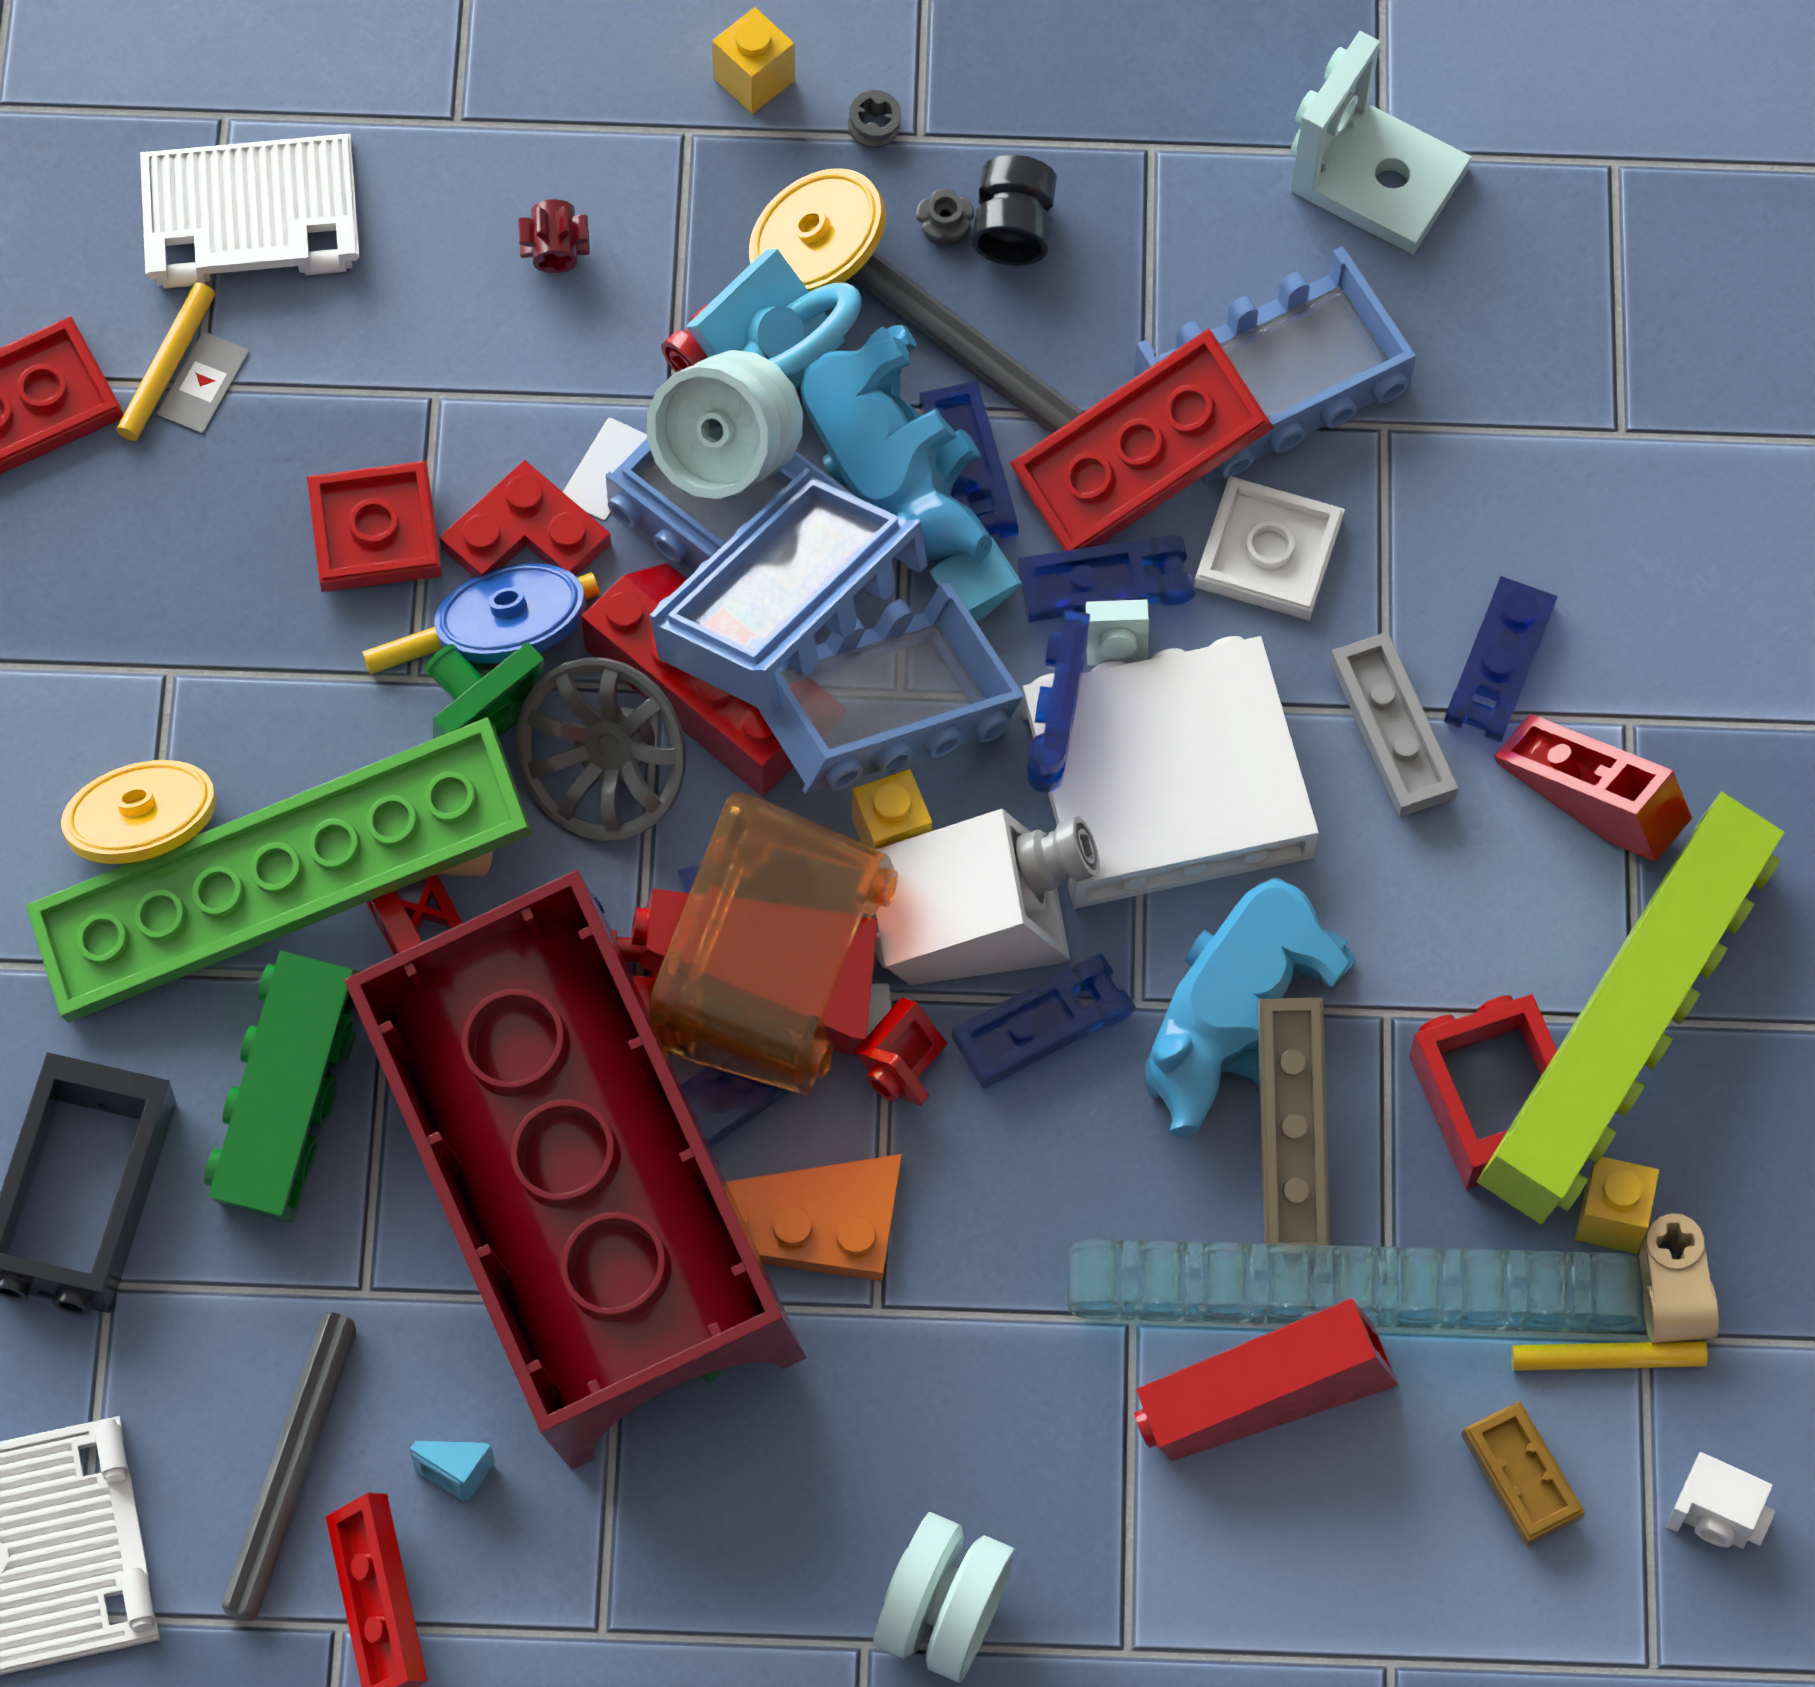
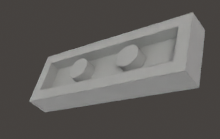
[1329,632,1459,818]

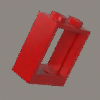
[1409,994,1557,1190]

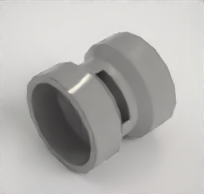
[1016,816,1100,895]

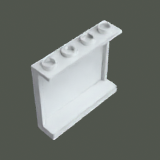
[1021,636,1319,909]

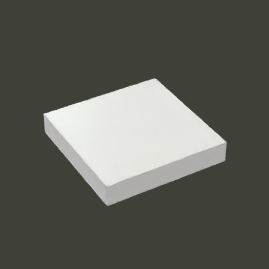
[1194,476,1345,621]

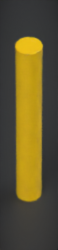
[116,283,216,441]
[1511,1341,1708,1371]

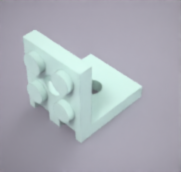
[1290,31,1472,255]

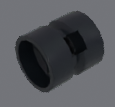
[972,155,1057,266]

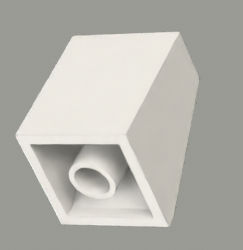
[864,809,1070,985]

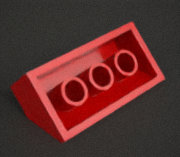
[581,563,846,797]

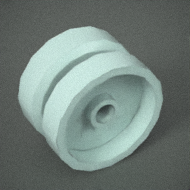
[647,350,803,499]
[873,1512,1017,1683]

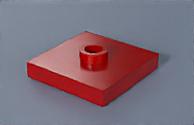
[307,460,442,592]

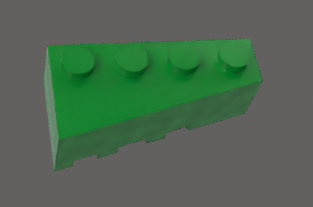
[204,950,357,1223]

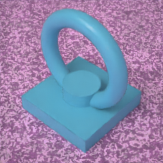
[685,249,862,389]

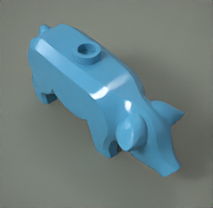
[800,325,992,562]
[1145,878,1356,1137]

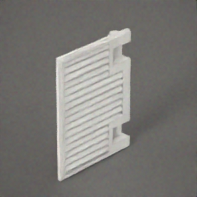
[140,133,360,289]
[0,1416,160,1675]

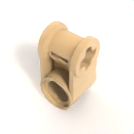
[1638,1213,1719,1343]

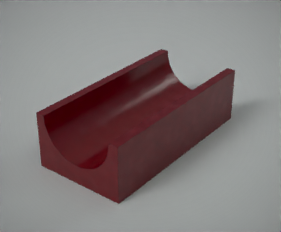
[344,869,807,1470]

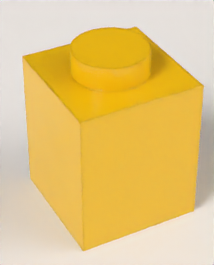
[712,7,795,115]
[852,769,933,853]
[1575,1157,1659,1254]

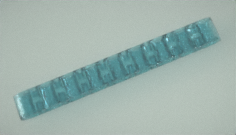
[1068,1239,1642,1333]

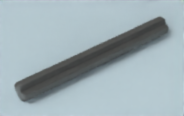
[851,251,1083,433]
[222,1312,356,1621]

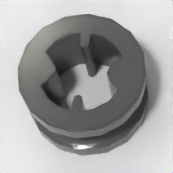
[848,90,901,148]

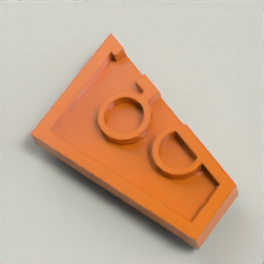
[726,1154,902,1281]

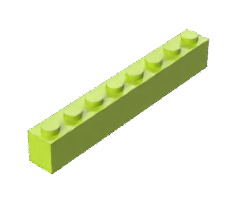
[1476,791,1785,1225]

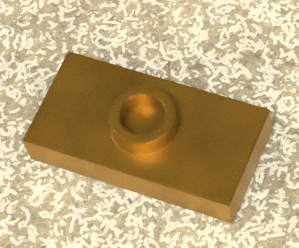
[1461,1401,1585,1547]

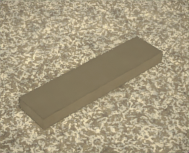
[1257,997,1330,1255]

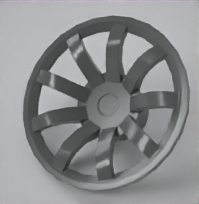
[515,657,686,841]

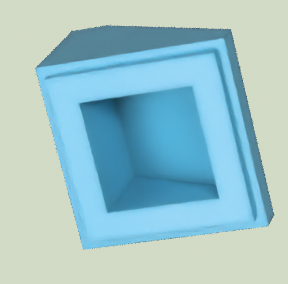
[929,537,1023,622]
[410,1441,495,1502]

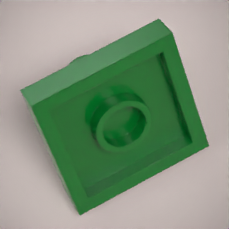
[425,641,544,739]

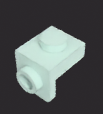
[1085,599,1149,666]

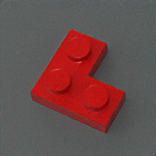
[439,459,611,577]

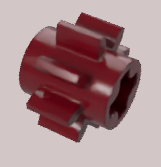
[518,199,590,273]

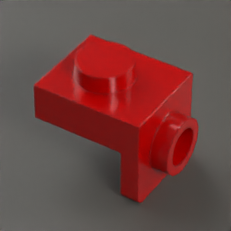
[854,997,948,1106]

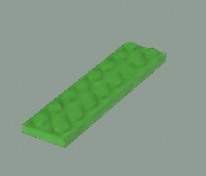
[25,717,533,1023]

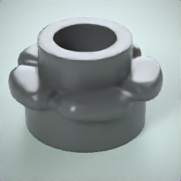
[916,189,974,246]

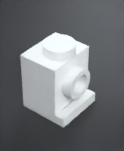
[1666,1452,1776,1549]

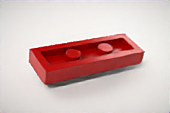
[326,1492,428,1687]

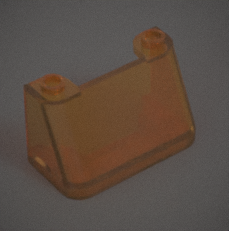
[649,791,898,1096]

